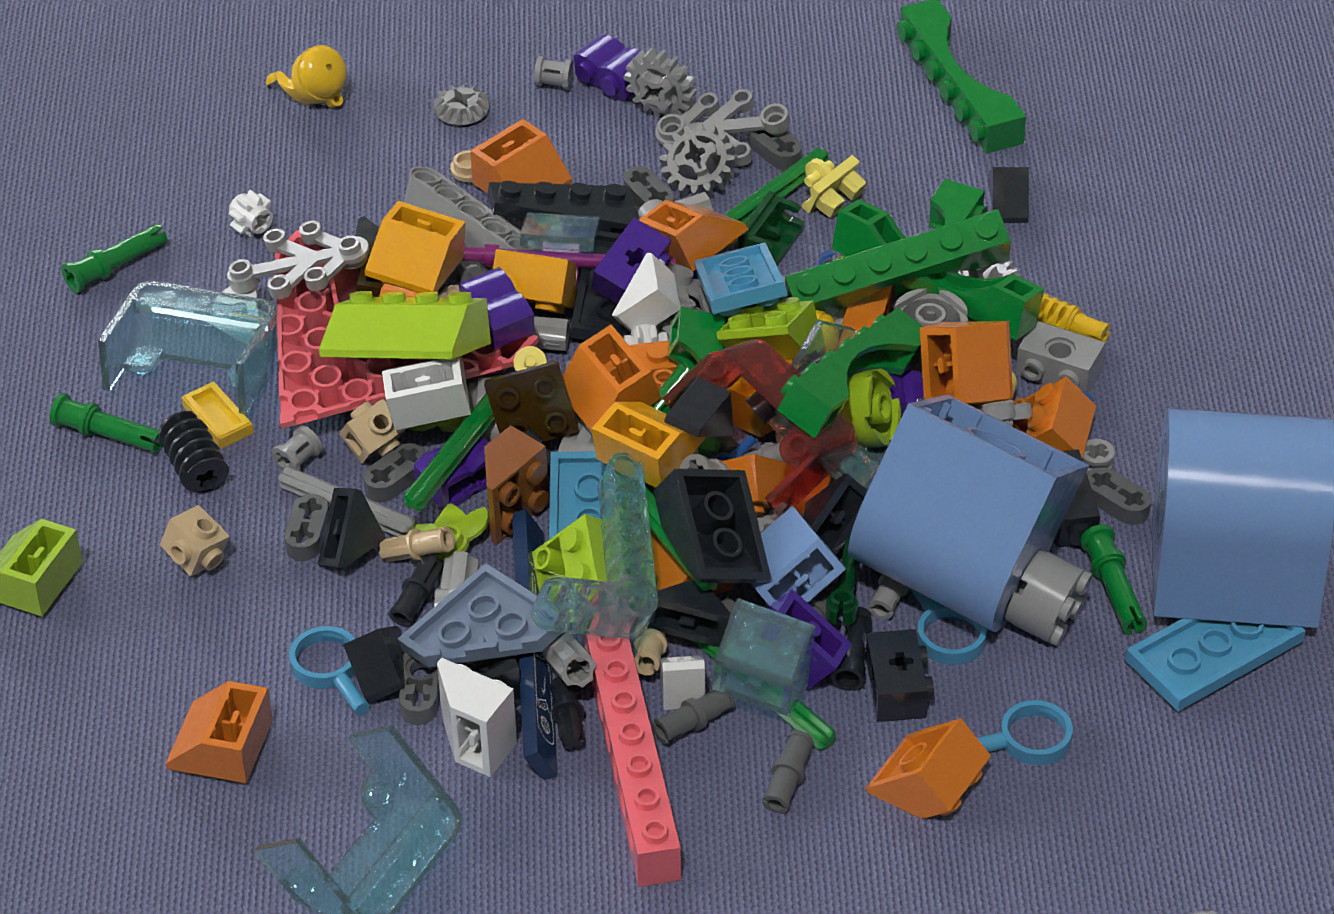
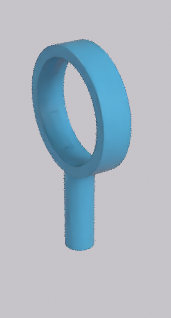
[909,588,987,665]
[289,626,370,715]
[977,700,1073,765]

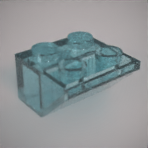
[712,598,816,717]

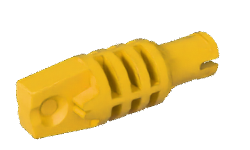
[1037,293,1111,343]

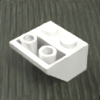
[382,356,471,430]
[437,658,517,777]

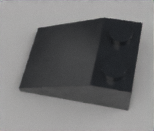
[653,468,772,583]

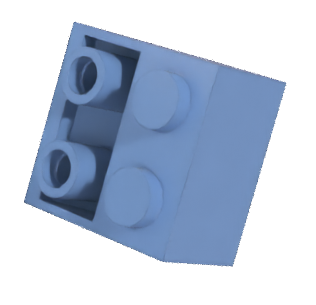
[751,506,846,606]

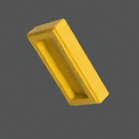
[181,381,254,449]

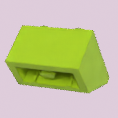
[717,297,822,362]
[532,514,634,620]
[0,519,83,617]

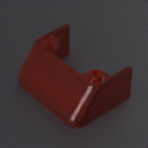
[662,339,858,518]

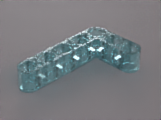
[531,452,658,639]

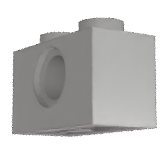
[1016,321,1105,393]

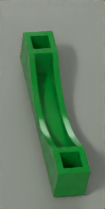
[897,0,1026,154]
[831,199,1045,340]
[785,209,1011,316]
[777,308,924,439]

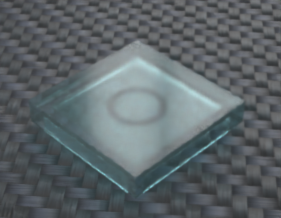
[520,212,600,252]

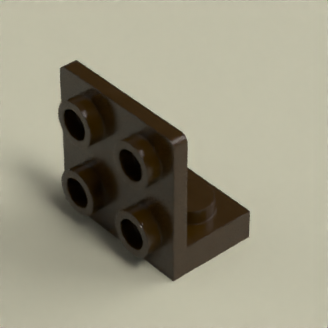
[484,361,580,442]

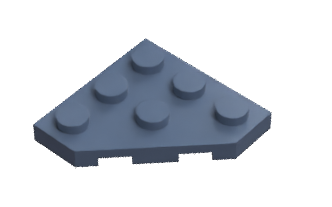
[397,563,571,667]

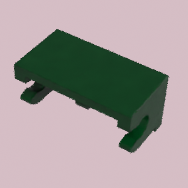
[738,191,804,267]

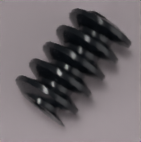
[158,411,229,493]

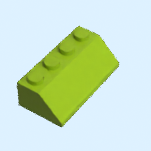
[319,291,491,359]

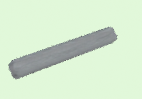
[278,466,416,536]

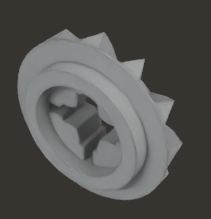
[434,84,489,125]

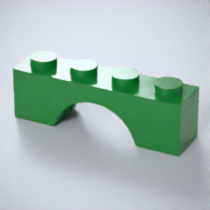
[895,178,987,297]
[668,307,726,460]

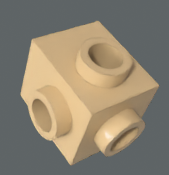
[339,399,406,464]
[160,505,230,577]

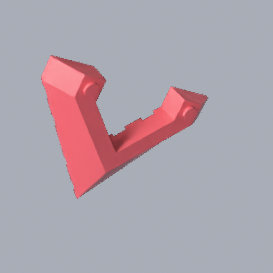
[275,230,539,429]

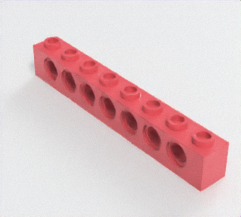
[578,595,681,887]

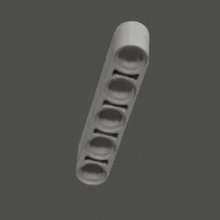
[404,166,536,270]

